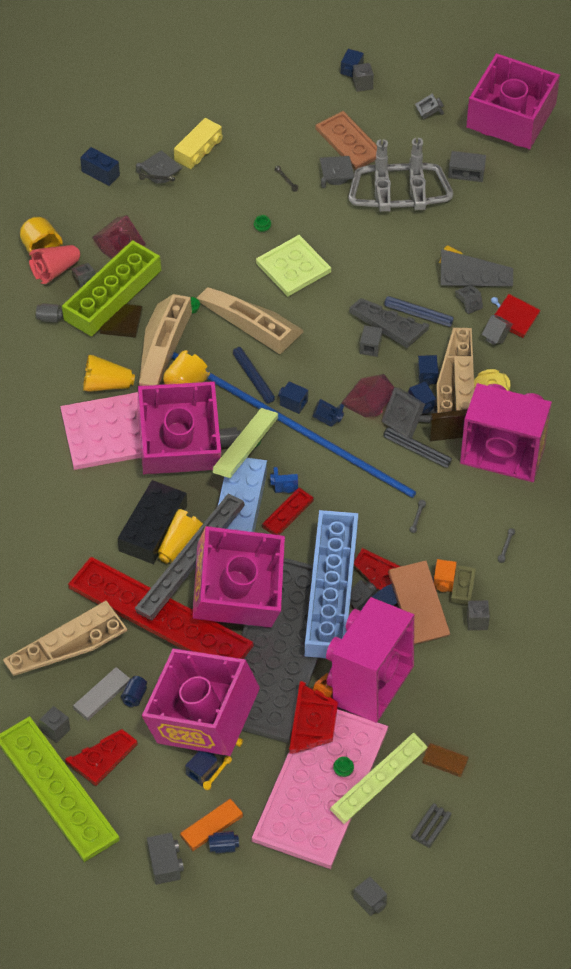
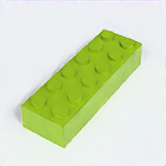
[62,240,162,337]

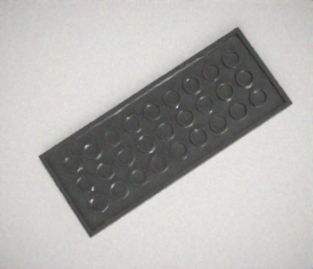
[241,558,318,743]

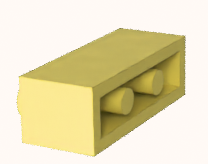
[174,118,223,169]

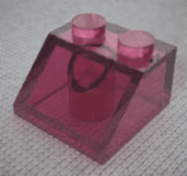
[92,215,146,259]
[341,374,395,417]

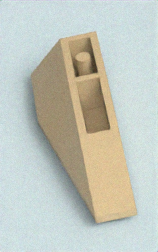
[197,287,303,354]
[139,294,192,386]
[437,328,474,413]
[3,601,127,676]

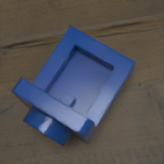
[270,467,298,493]

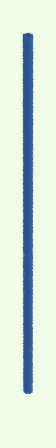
[171,352,416,498]

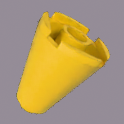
[83,355,135,392]
[158,509,203,564]

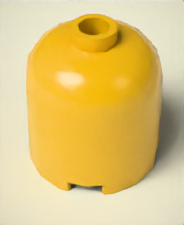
[20,217,63,257]
[163,350,210,385]

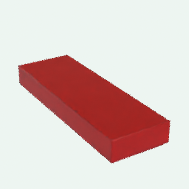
[262,488,314,535]

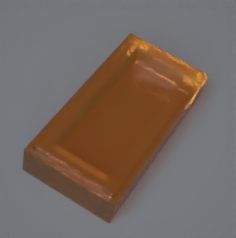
[422,743,469,777]

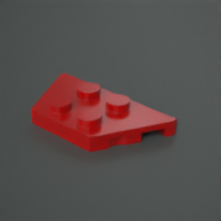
[289,681,338,754]

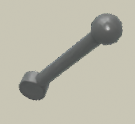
[410,500,426,533]
[498,528,515,563]

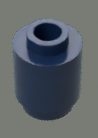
[121,676,147,707]
[208,831,239,854]

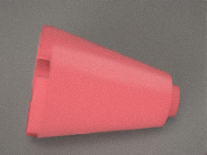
[29,245,80,284]

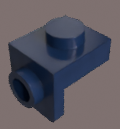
[312,399,344,427]

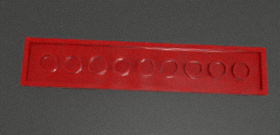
[68,557,254,659]

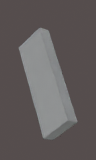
[73,667,130,721]

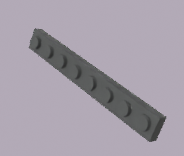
[135,493,245,620]

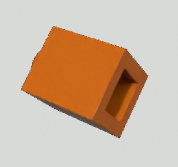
[434,559,457,592]

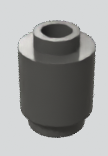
[36,303,63,323]
[219,427,241,448]

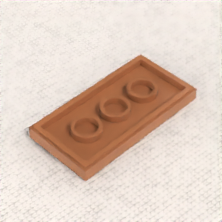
[315,111,377,170]
[388,561,450,645]

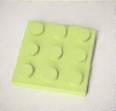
[256,235,331,297]

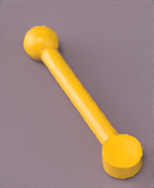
[203,756,232,790]

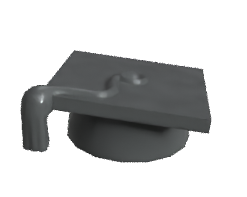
[136,150,182,184]
[320,156,354,188]

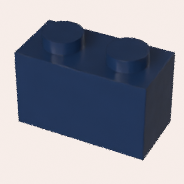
[80,147,120,186]

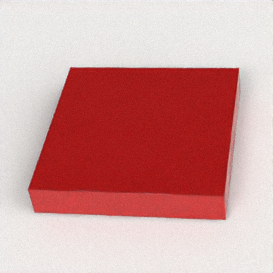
[495,294,541,338]

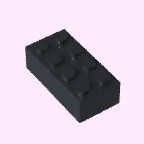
[117,480,187,565]

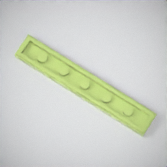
[213,408,278,478]
[330,733,428,824]

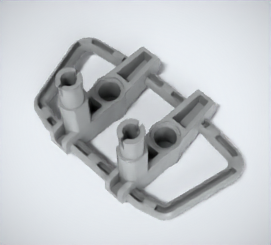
[348,138,454,212]

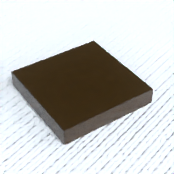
[100,304,143,338]
[429,409,468,442]

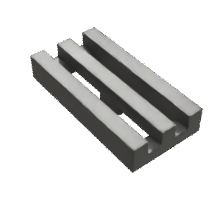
[412,803,451,848]

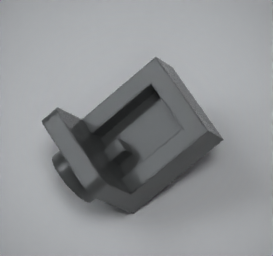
[350,580,378,610]

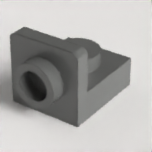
[415,93,444,119]
[72,263,96,288]
[455,285,483,314]

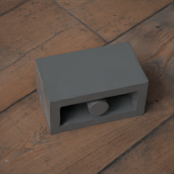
[448,151,486,182]
[147,832,184,885]

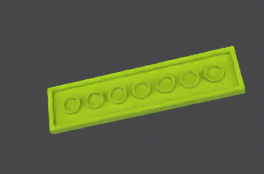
[0,716,120,862]

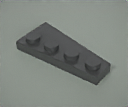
[441,249,513,286]
[349,298,429,348]

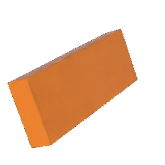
[180,799,243,851]

